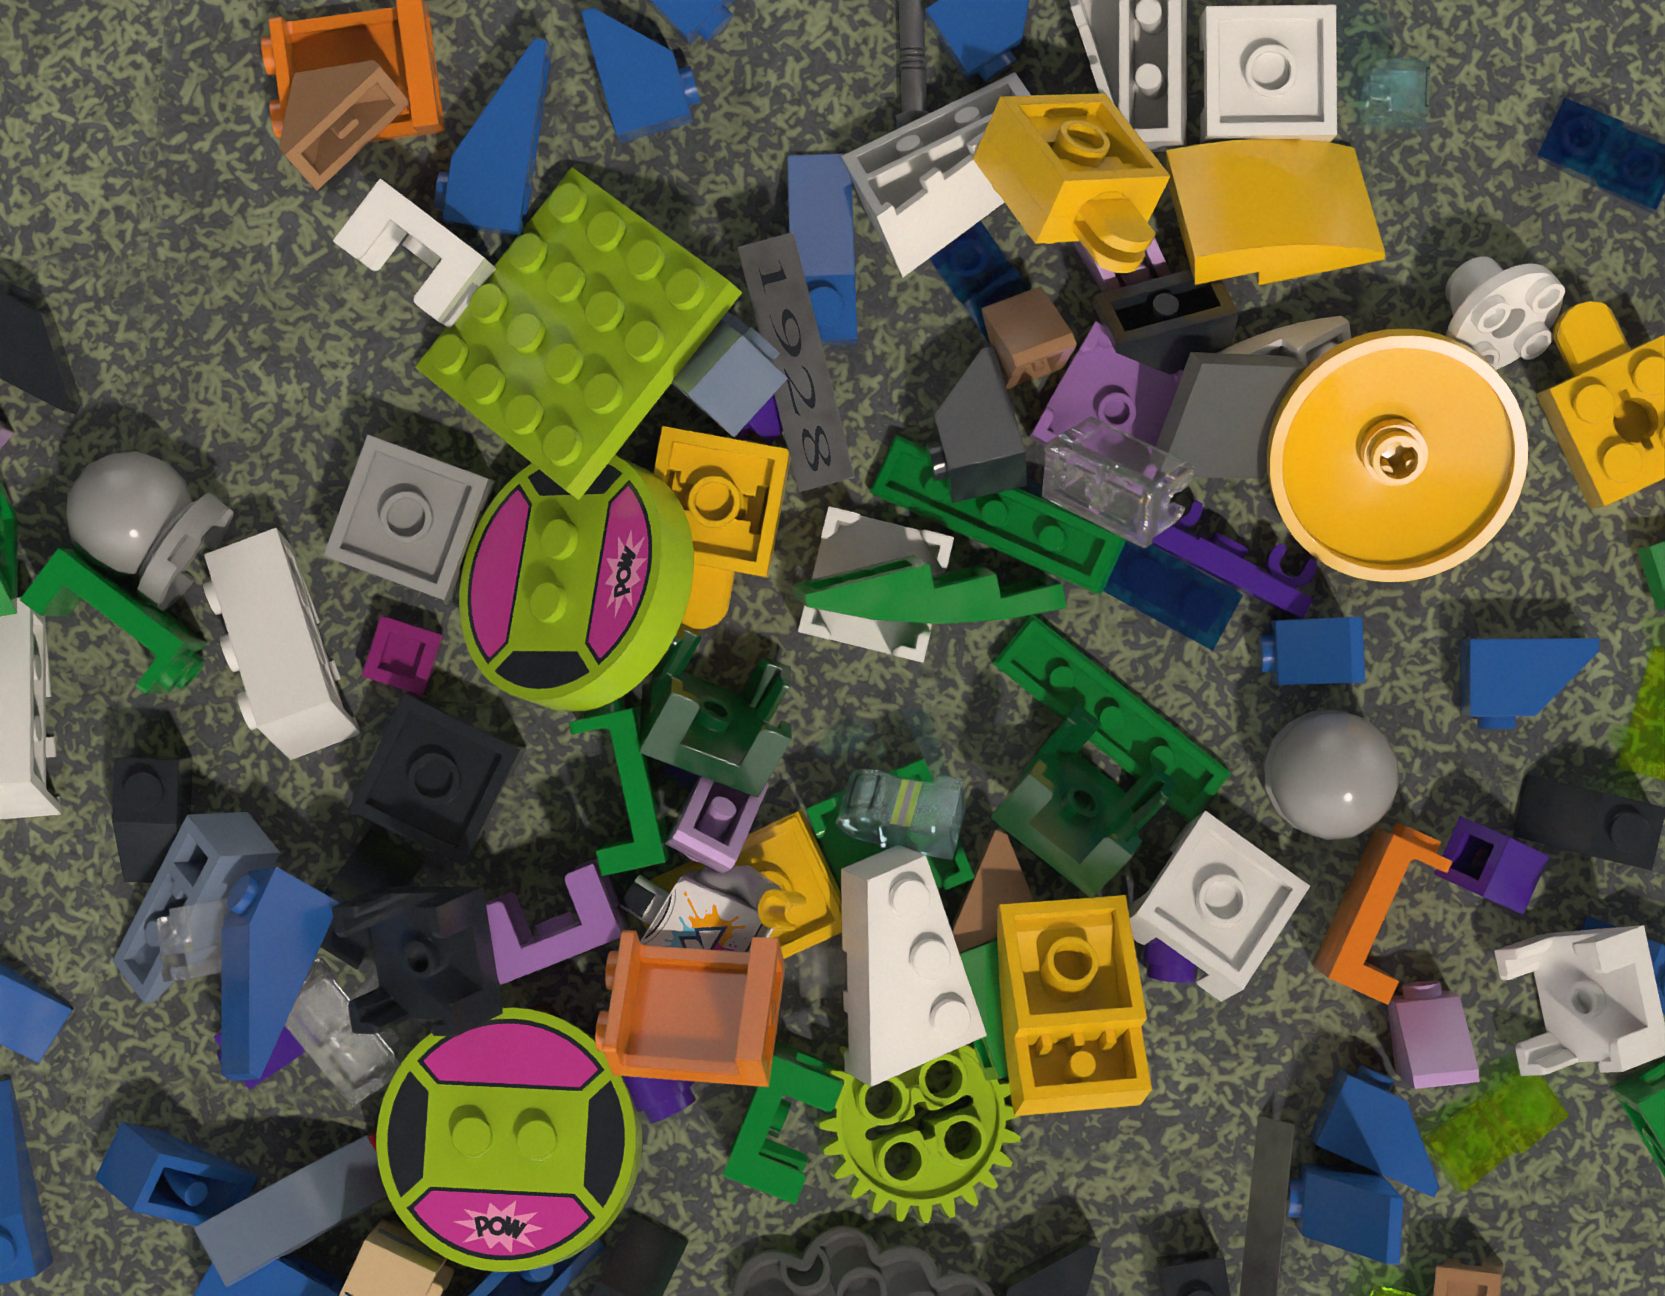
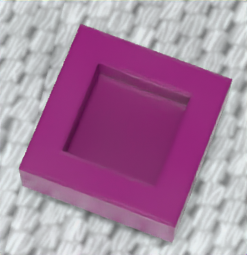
[362,615,445,696]

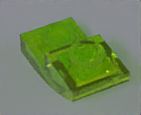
[1421,1069,1570,1192]

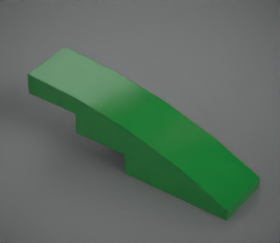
[792,555,1067,624]

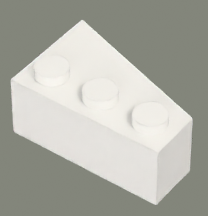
[1069,0,1187,152]
[841,72,1031,277]
[202,528,362,760]
[0,597,61,819]
[841,845,987,1087]

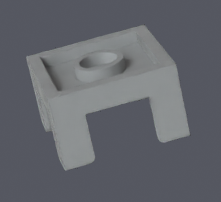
[323,434,496,601]

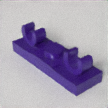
[1127,485,1317,619]

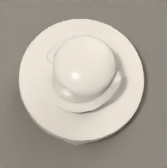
[1445,257,1565,370]

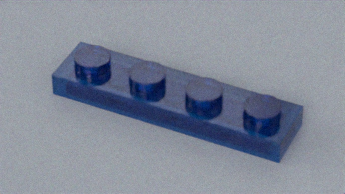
[1019,477,1243,651]

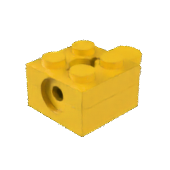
[973,93,1170,273]
[1536,301,1665,509]
[654,426,790,629]

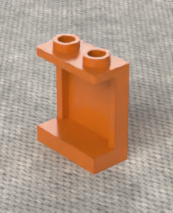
[261,0,446,142]
[1312,822,1453,1005]
[595,930,785,1087]

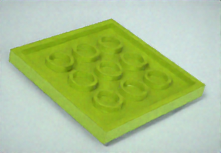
[415,167,742,500]

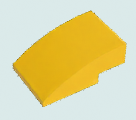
[1166,139,1385,286]
[997,895,1152,1116]

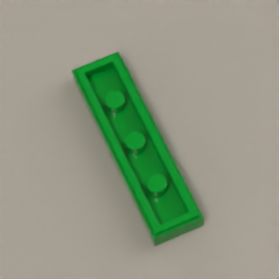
[869,435,1128,596]
[992,614,1232,822]

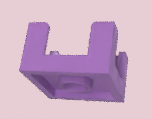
[1028,321,1183,500]
[486,858,630,985]

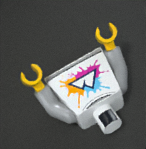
[619,865,806,953]

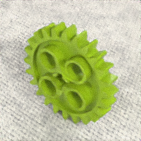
[814,1043,1021,1223]

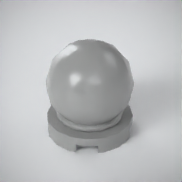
[65,451,234,611]
[1262,709,1399,840]

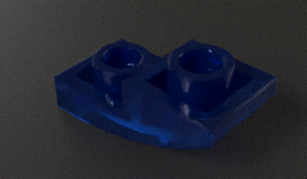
[1537,98,1665,215]
[928,220,1030,347]

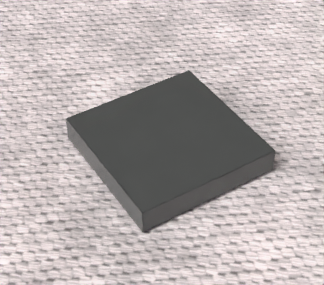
[1149,352,1306,479]

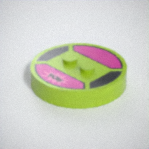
[459,455,694,712]
[376,1007,642,1272]

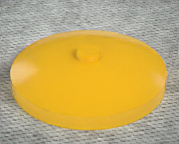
[1266,329,1528,582]

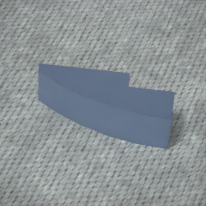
[194,1135,388,1288]

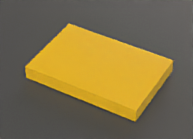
[643,809,842,959]

